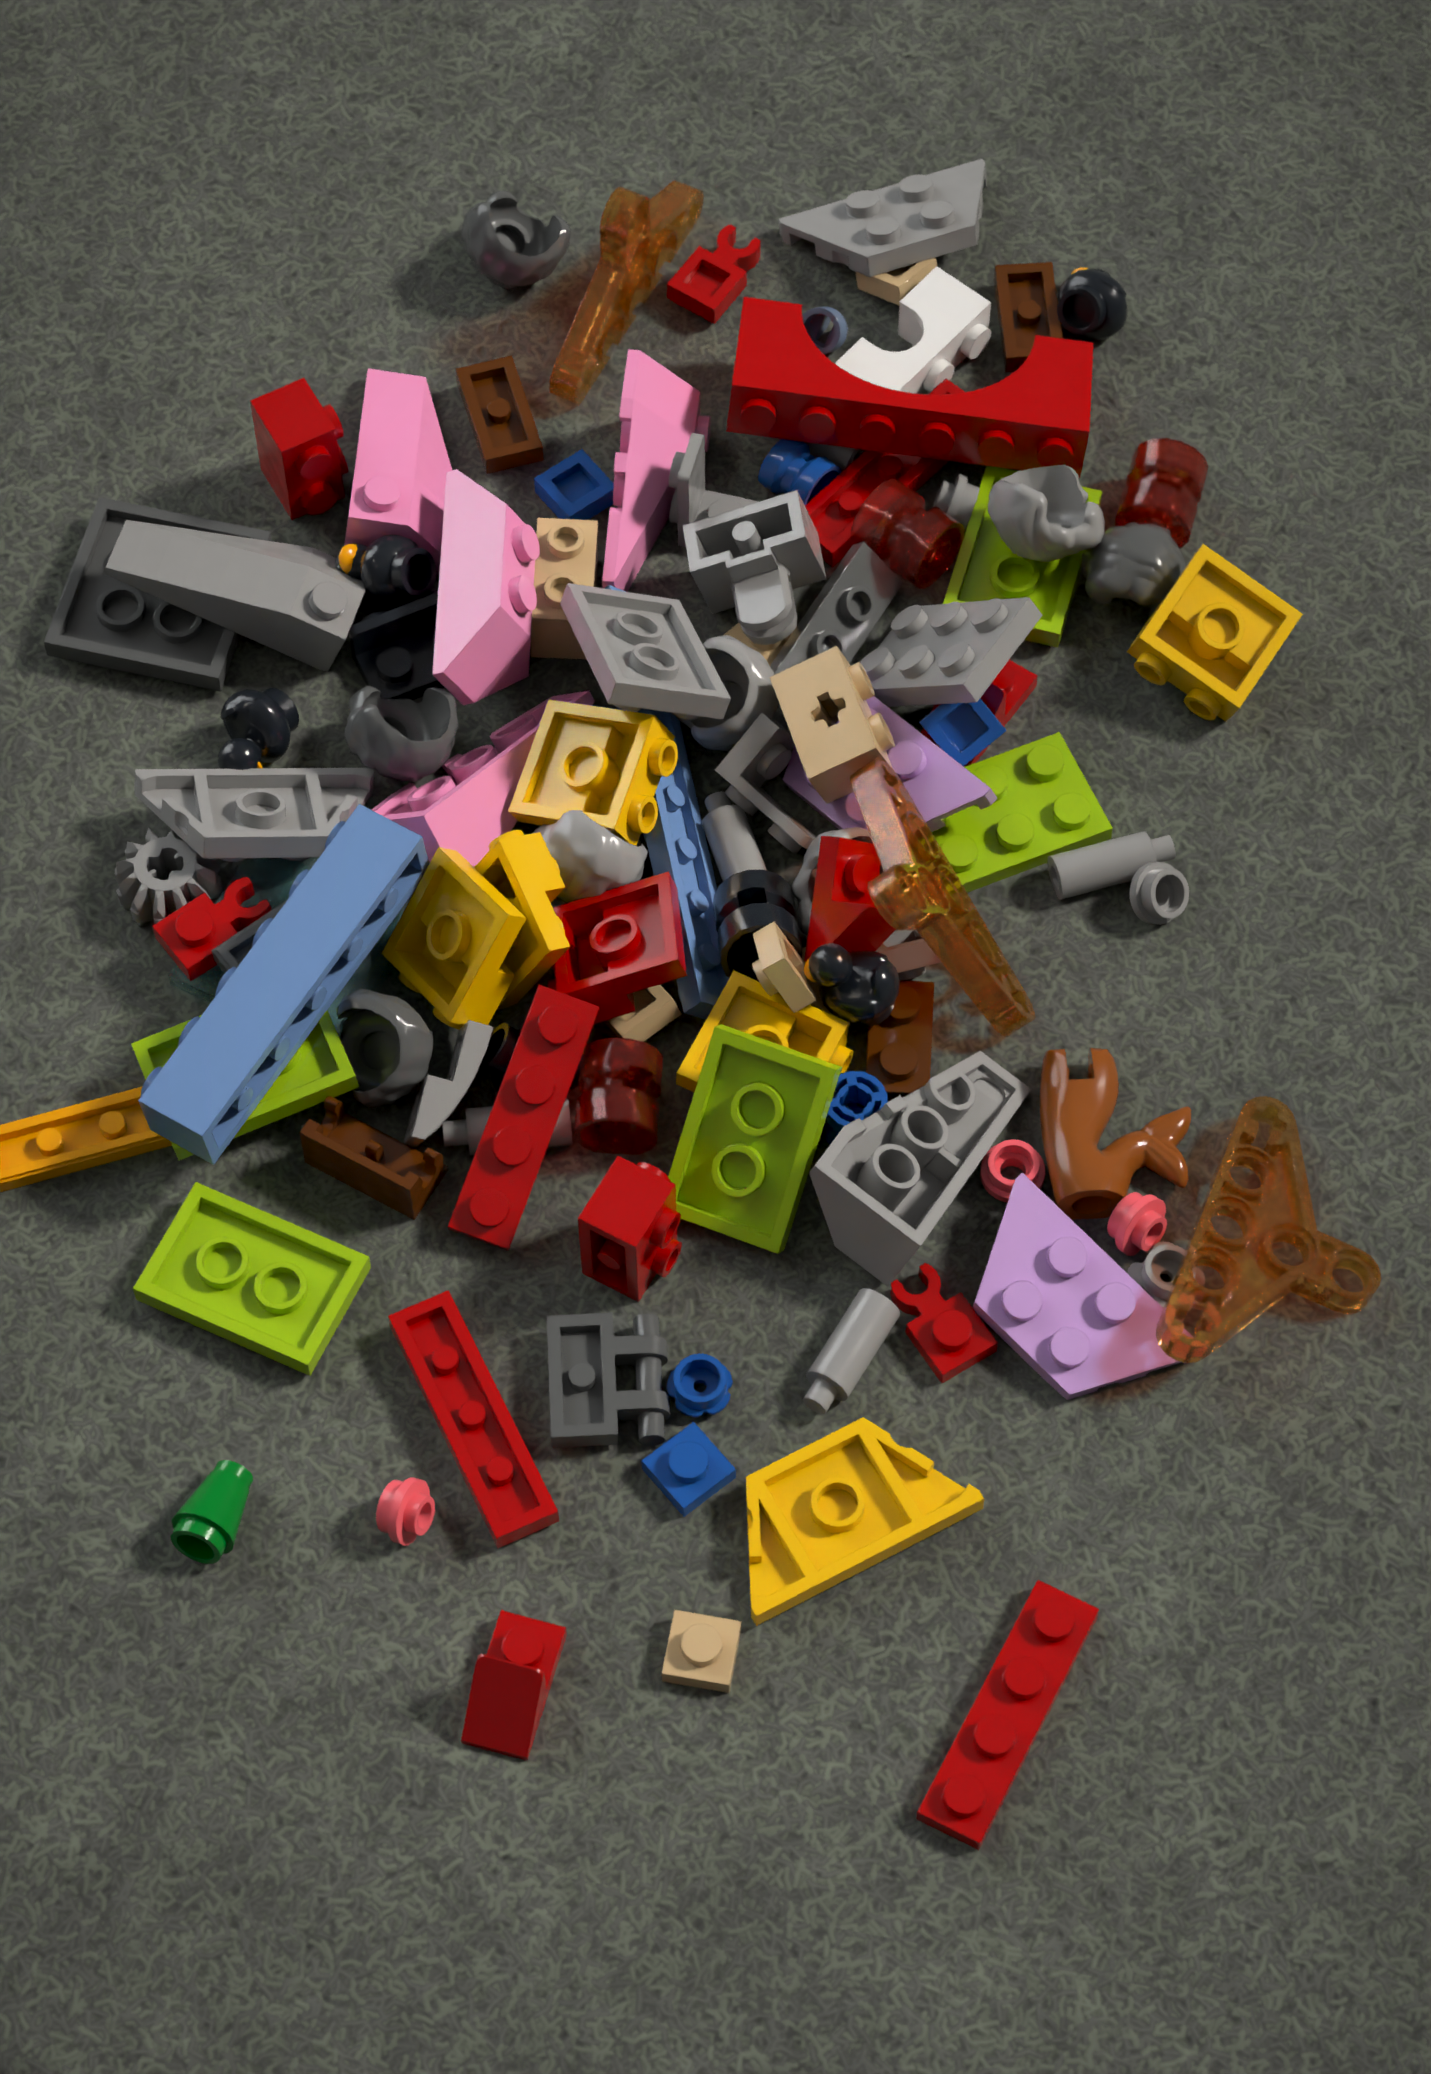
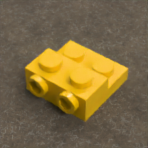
[1127,544,1303,722]
[508,699,678,846]
[473,830,570,1010]
[382,847,527,1030]
[676,971,853,1092]

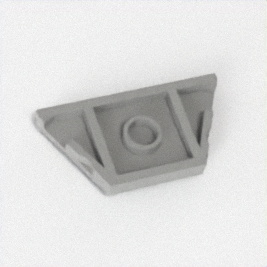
[778,159,987,277]
[134,768,374,862]

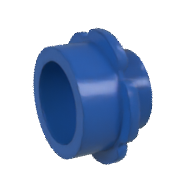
[667,1354,733,1417]

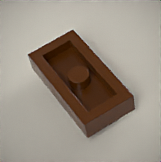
[994,262,1063,372]
[455,355,544,474]
[866,980,934,1101]

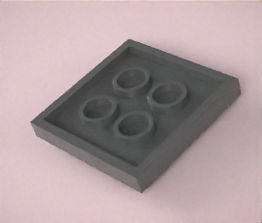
[44,497,272,691]

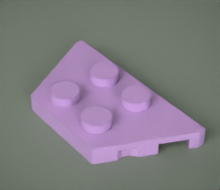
[783,696,997,849]
[972,1172,1205,1400]

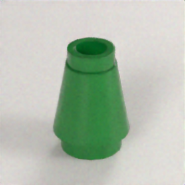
[171,1460,253,1564]

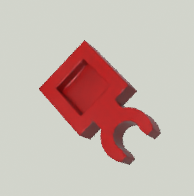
[667,224,761,324]
[152,877,272,982]
[890,1263,998,1383]

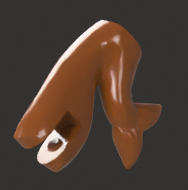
[1040,1047,1191,1220]

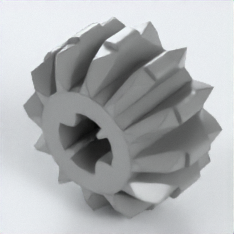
[115,828,222,927]

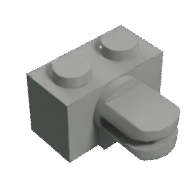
[683,490,826,645]

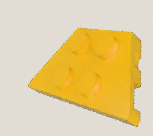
[746,1417,985,1626]

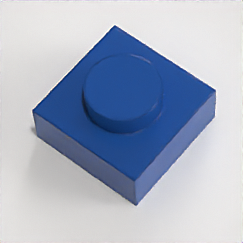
[534,449,614,520]
[919,698,1007,766]
[642,1422,736,1517]

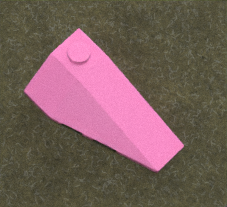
[602,349,711,592]
[344,369,452,575]
[371,691,595,866]

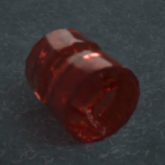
[1115,438,1209,549]
[850,479,965,589]
[574,1038,663,1155]

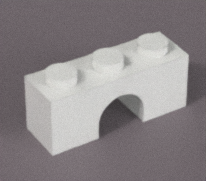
[835,266,991,395]

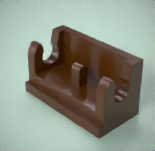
[299,1096,448,1220]

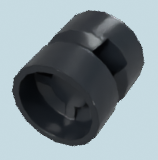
[713,870,802,982]

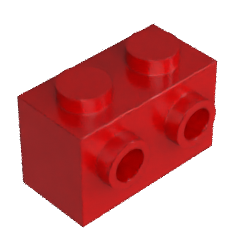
[250,378,349,520]
[578,1156,682,1302]

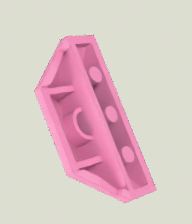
[432,469,540,706]

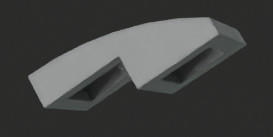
[403,1020,493,1148]

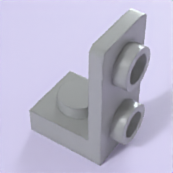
[669,432,759,547]
[715,713,816,854]

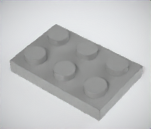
[560,583,731,720]
[860,597,1043,707]

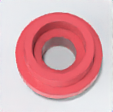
[980,1139,1045,1203]
[1107,1192,1167,1256]
[376,1477,435,1546]

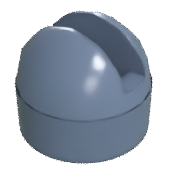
[802,306,848,354]

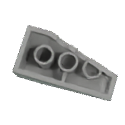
[103,520,365,672]
[809,1051,1031,1286]

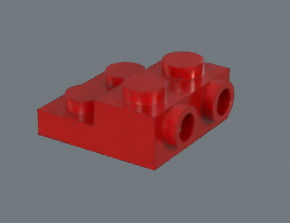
[548,871,687,1024]

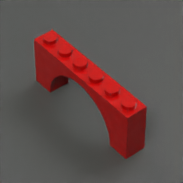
[726,297,1093,478]

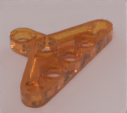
[549,180,704,405]
[850,757,1035,1037]
[1156,1096,1381,1363]

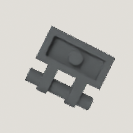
[547,1312,671,1448]

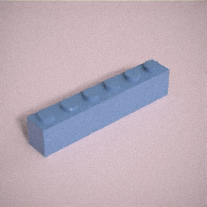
[138,804,430,1165]

